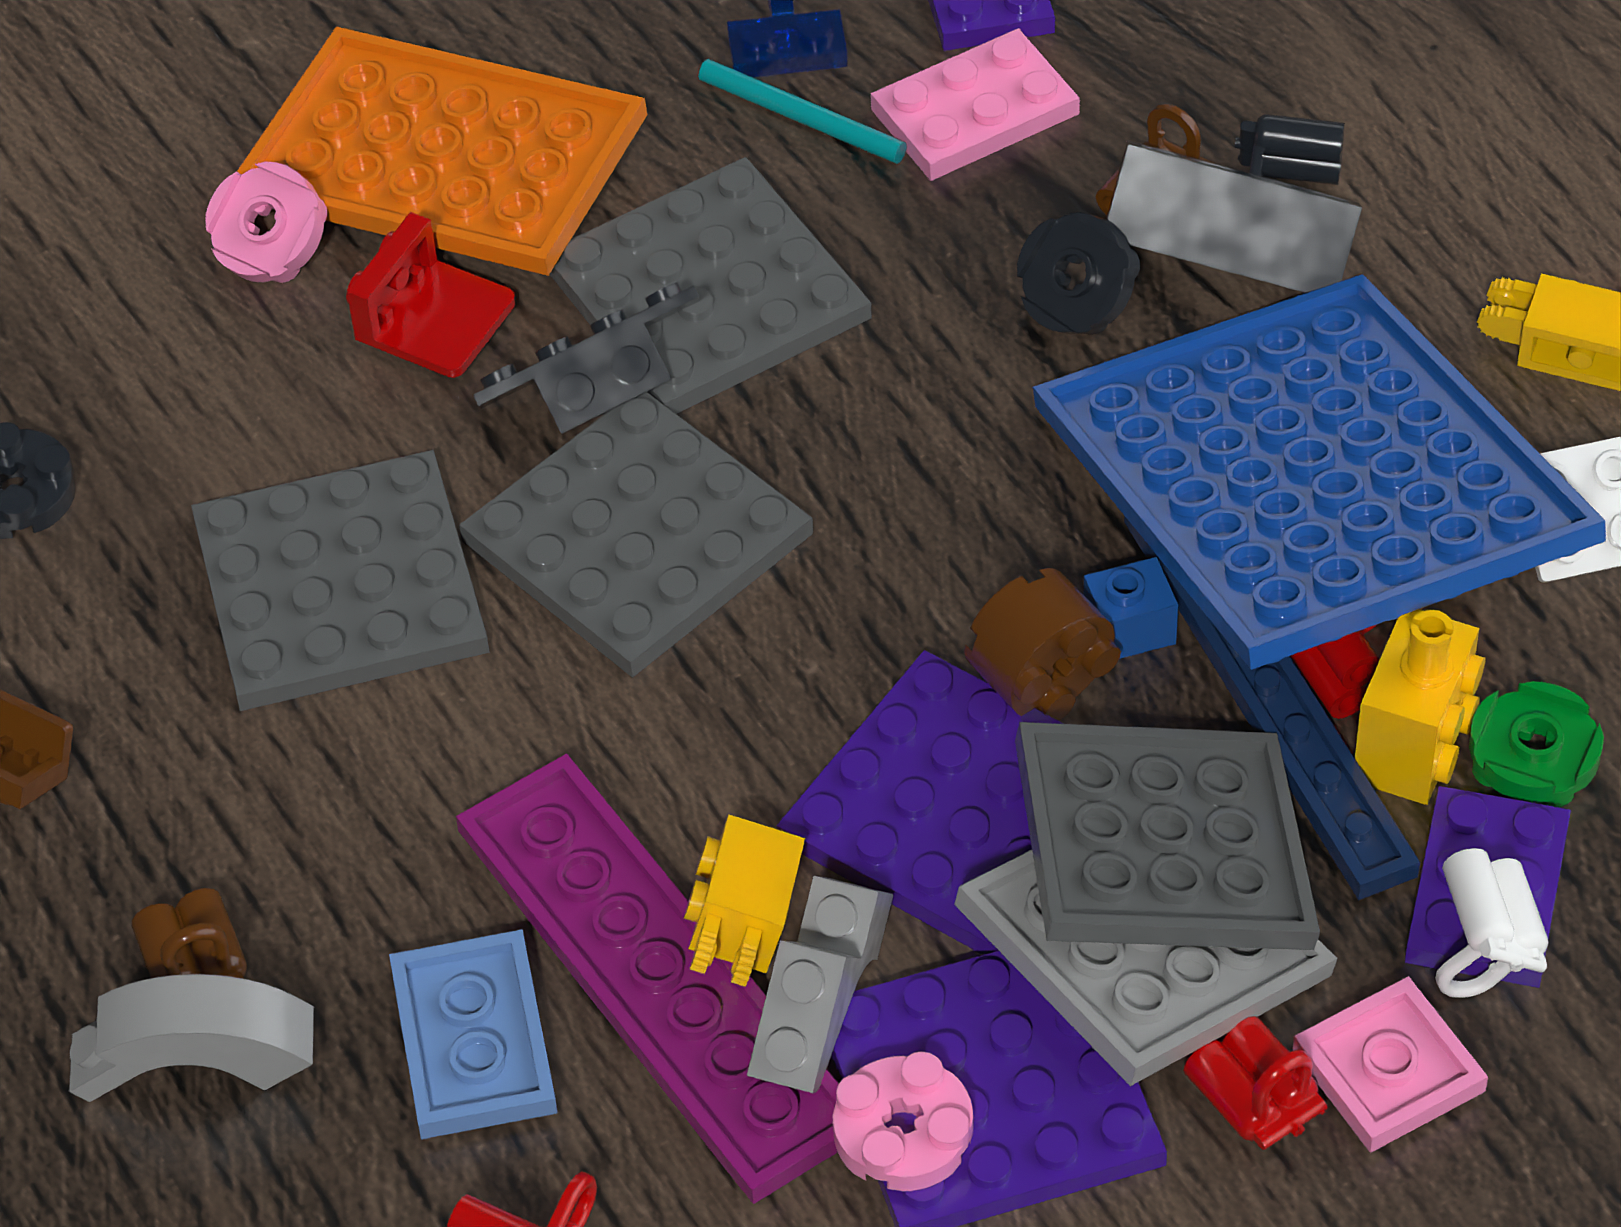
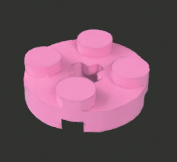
[205,162,327,283]
[833,1052,973,1191]

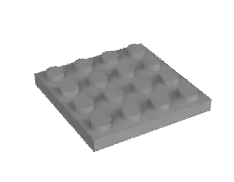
[954,850,1337,1086]

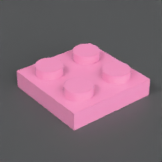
[1293,976,1488,1153]

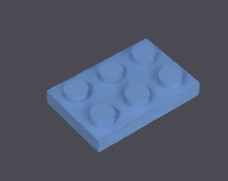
[389,930,557,1139]

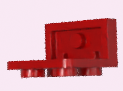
[346,212,515,378]

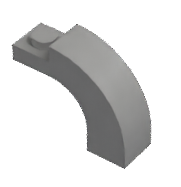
[69,974,314,1102]

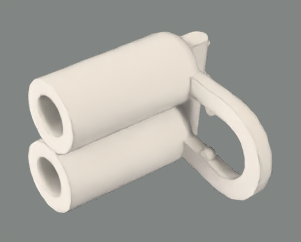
[1435,848,1548,998]

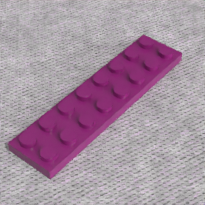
[456,753,839,1204]

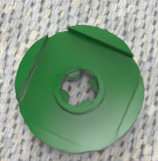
[1469,681,1604,807]

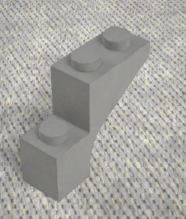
[747,876,893,1093]

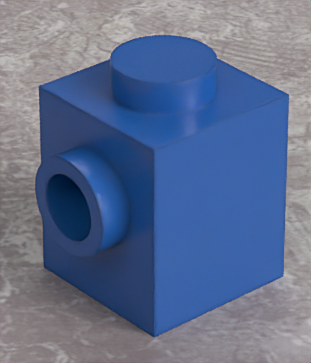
[1083,557,1178,659]

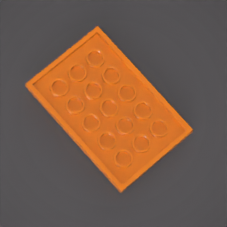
[237,27,647,276]

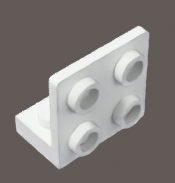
[1535,437,1621,583]

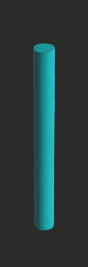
[698,59,907,164]

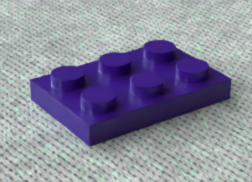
[1405,786,1571,988]

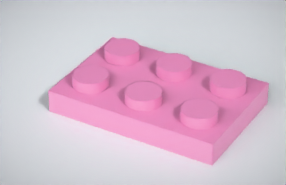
[871,28,1080,181]

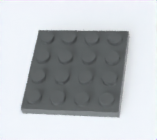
[549,157,872,414]
[459,393,813,678]
[191,450,490,711]
[1015,722,1320,950]

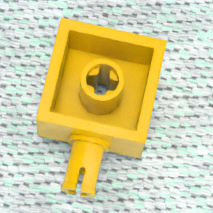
[1355,610,1485,805]

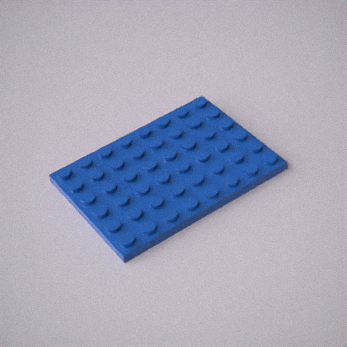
[1033,274,1606,670]

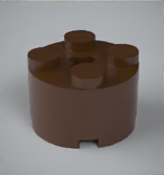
[964,568,1121,721]

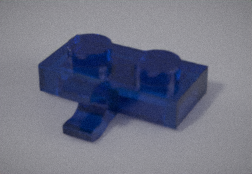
[727,0,848,77]

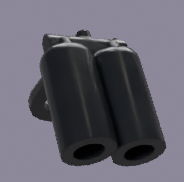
[1235,114,1345,185]

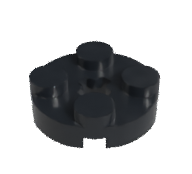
[1017,212,1140,335]
[0,422,75,539]

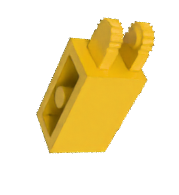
[1477,273,1621,391]
[684,814,805,987]

